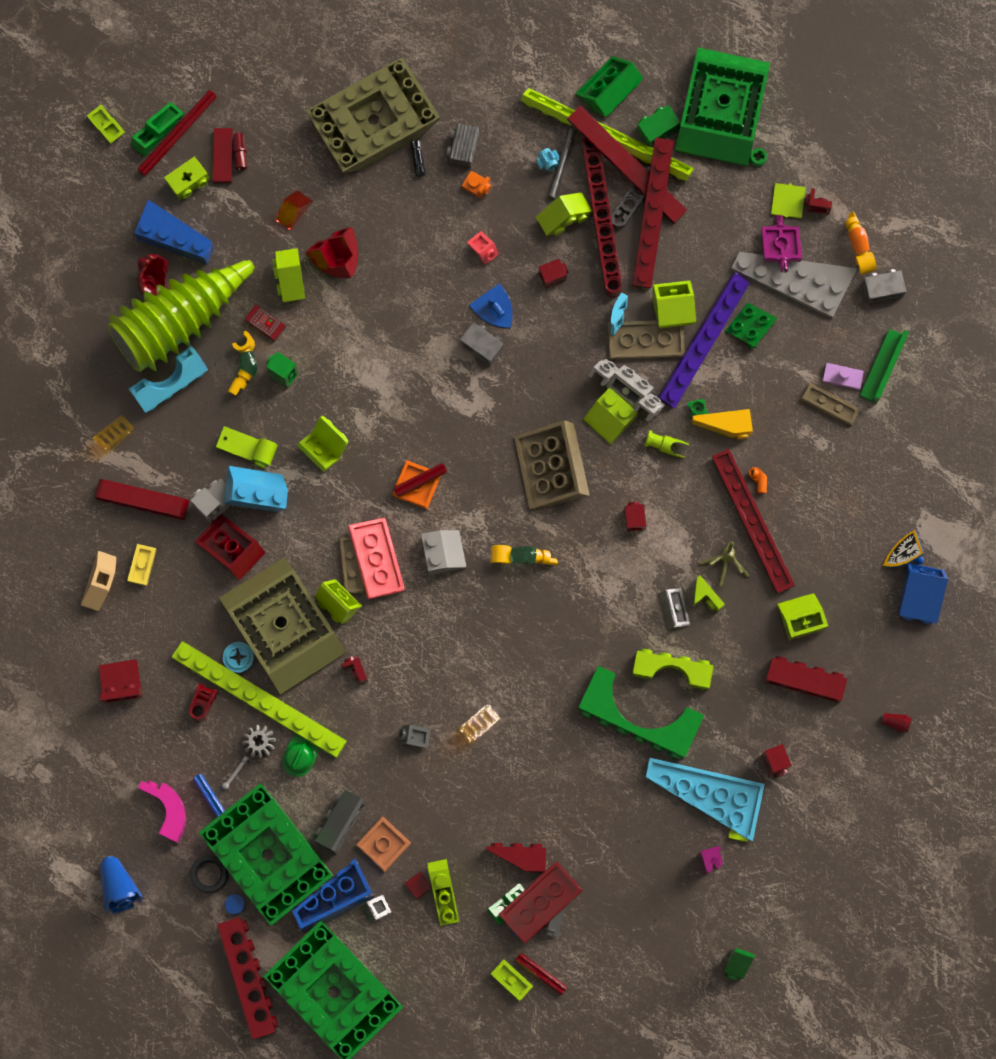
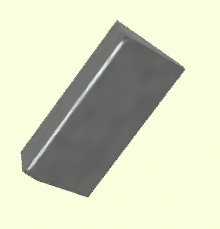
[658,588,690,630]

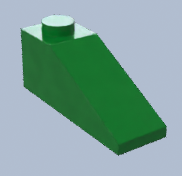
[723,948,755,981]

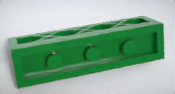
[859,329,909,405]

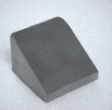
[362,895,391,923]

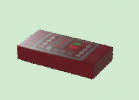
[245,304,286,341]

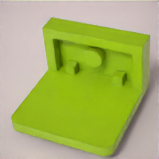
[297,416,348,472]

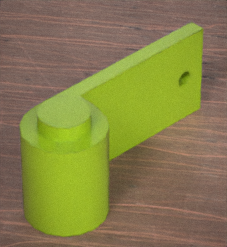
[216,426,278,469]

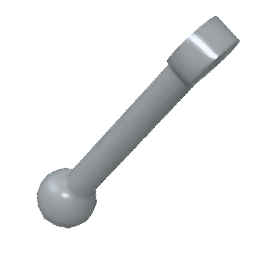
[222,755,249,790]

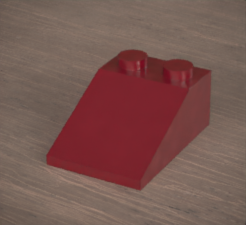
[194,514,266,581]

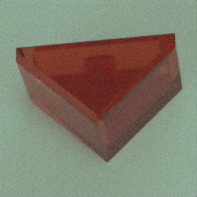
[275,190,313,230]

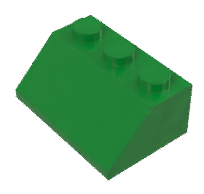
[575,56,644,117]

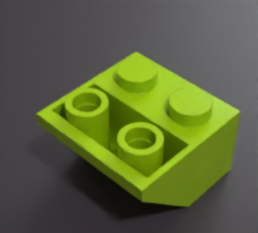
[652,281,696,328]
[777,593,828,641]

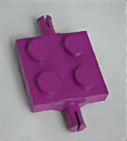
[761,215,802,273]

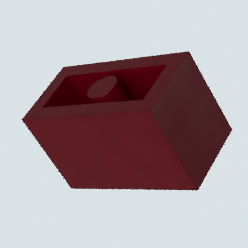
[761,744,792,778]

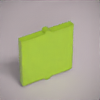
[771,183,806,219]

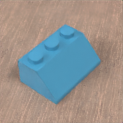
[224,466,288,512]

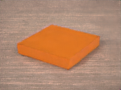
[392,460,442,510]

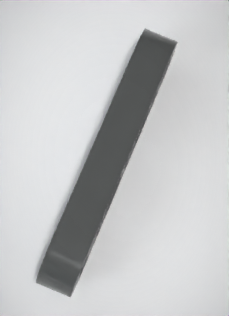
[611,166,651,229]

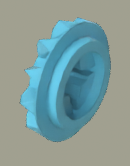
[223,642,254,673]

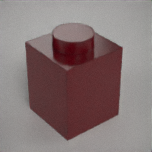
[538,258,569,288]
[624,502,647,532]

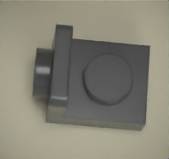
[398,725,431,749]

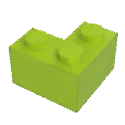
[536,192,592,236]
[273,248,305,302]

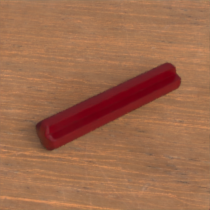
[394,463,447,497]
[515,953,567,995]

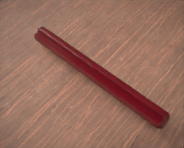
[138,90,217,176]

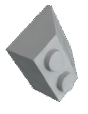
[421,530,467,575]

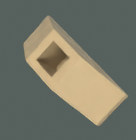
[80,551,116,611]

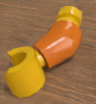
[845,211,877,274]

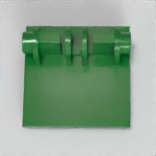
[726,303,777,350]

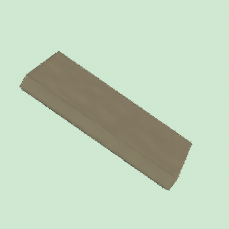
[608,320,685,360]

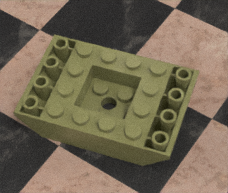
[306,57,440,173]
[219,557,346,695]

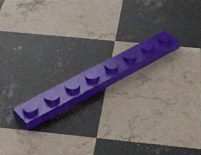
[658,273,750,409]

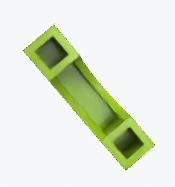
[632,649,714,691]

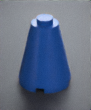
[99,856,143,914]

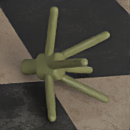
[699,542,749,586]

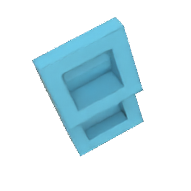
[610,293,628,336]

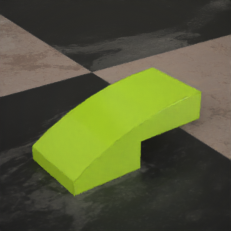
[87,105,125,144]

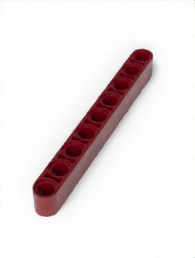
[582,137,622,298]

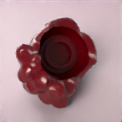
[137,254,169,296]

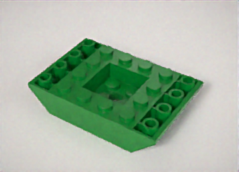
[675,47,770,167]
[198,783,333,926]
[263,920,403,1059]

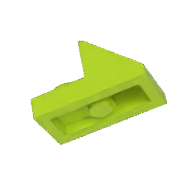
[693,575,725,612]

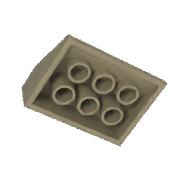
[514,420,590,510]

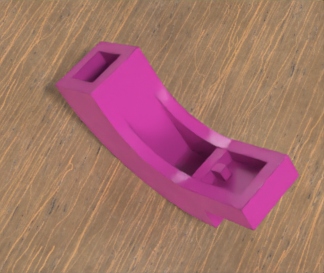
[138,780,186,843]

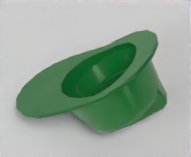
[282,734,320,777]

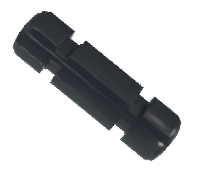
[411,140,425,177]

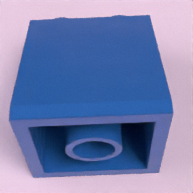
[898,563,948,625]

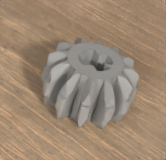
[242,725,276,759]

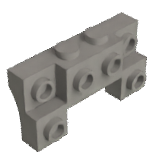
[588,359,665,422]

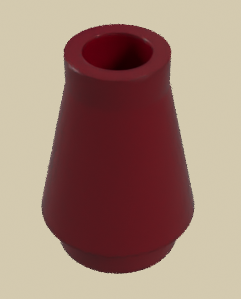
[882,713,912,733]

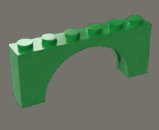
[578,666,704,760]

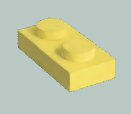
[127,544,157,586]

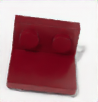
[99,659,143,704]

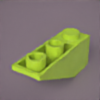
[427,859,460,926]

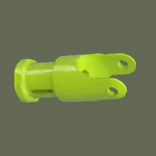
[644,430,690,458]

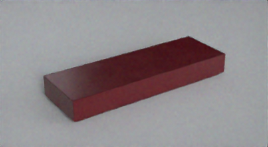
[213,128,233,183]

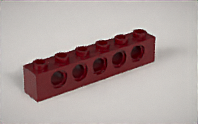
[217,917,279,1040]

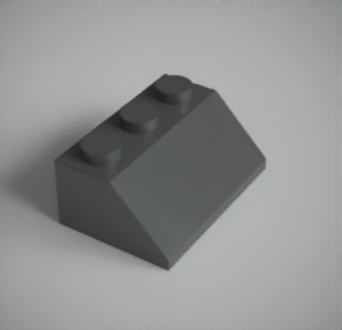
[314,790,366,854]

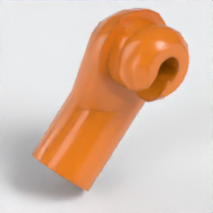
[748,467,767,494]

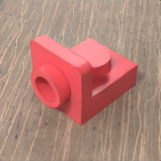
[467,231,499,265]

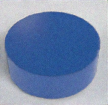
[225,894,245,914]

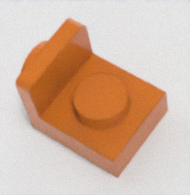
[462,171,492,199]

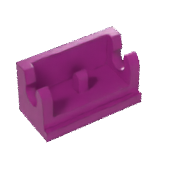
[698,846,722,875]

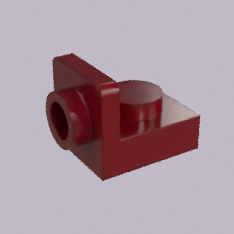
[805,188,833,215]
[341,656,368,684]

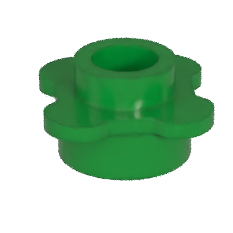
[687,399,708,418]

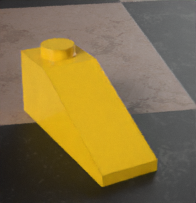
[692,409,753,440]

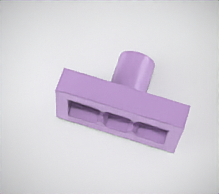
[822,363,864,391]

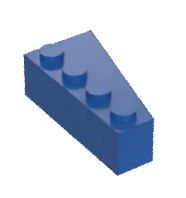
[135,199,214,265]
[292,858,374,933]

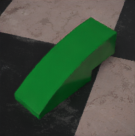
[130,102,184,156]

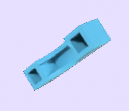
[129,346,208,413]

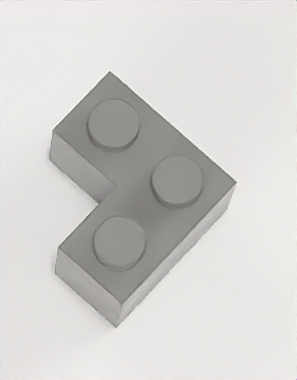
[191,479,231,524]

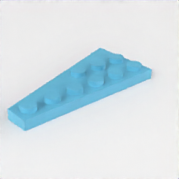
[645,758,765,842]

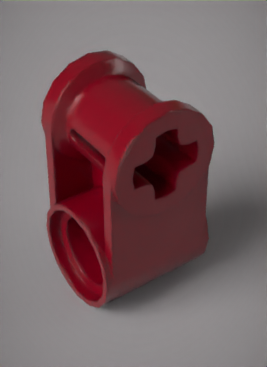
[189,683,218,722]

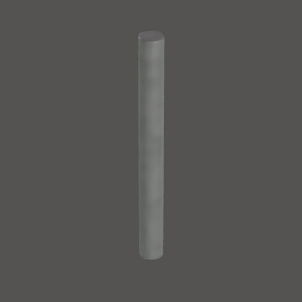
[548,128,576,199]

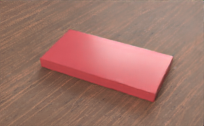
[348,518,405,600]

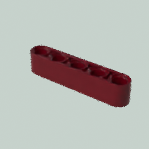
[94,479,190,520]

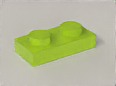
[491,960,533,1001]

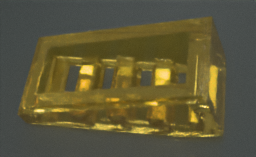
[93,415,135,454]
[459,704,501,744]

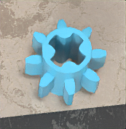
[536,148,560,172]

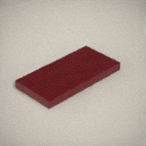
[498,861,584,944]

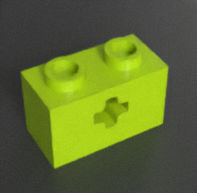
[164,156,210,200]

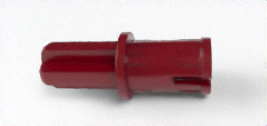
[232,132,247,170]

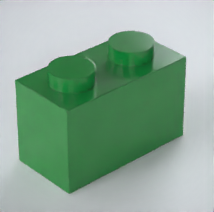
[637,105,681,147]
[266,351,299,388]

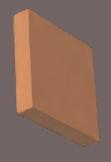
[356,816,411,872]

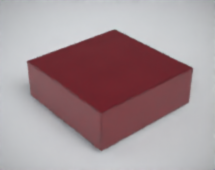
[405,871,432,899]

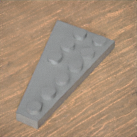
[731,252,857,319]

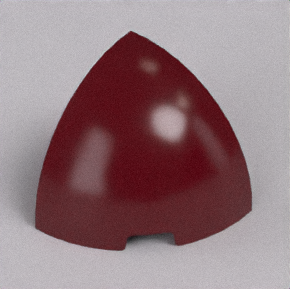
[305,227,358,279]

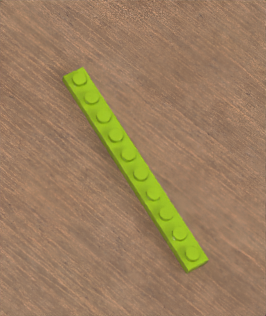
[520,88,694,181]
[172,641,347,758]

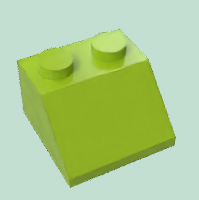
[583,387,638,445]
[314,579,362,624]

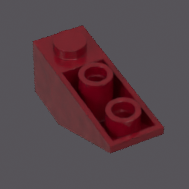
[487,843,546,873]

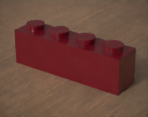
[765,656,848,703]

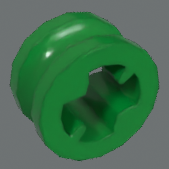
[750,148,767,167]

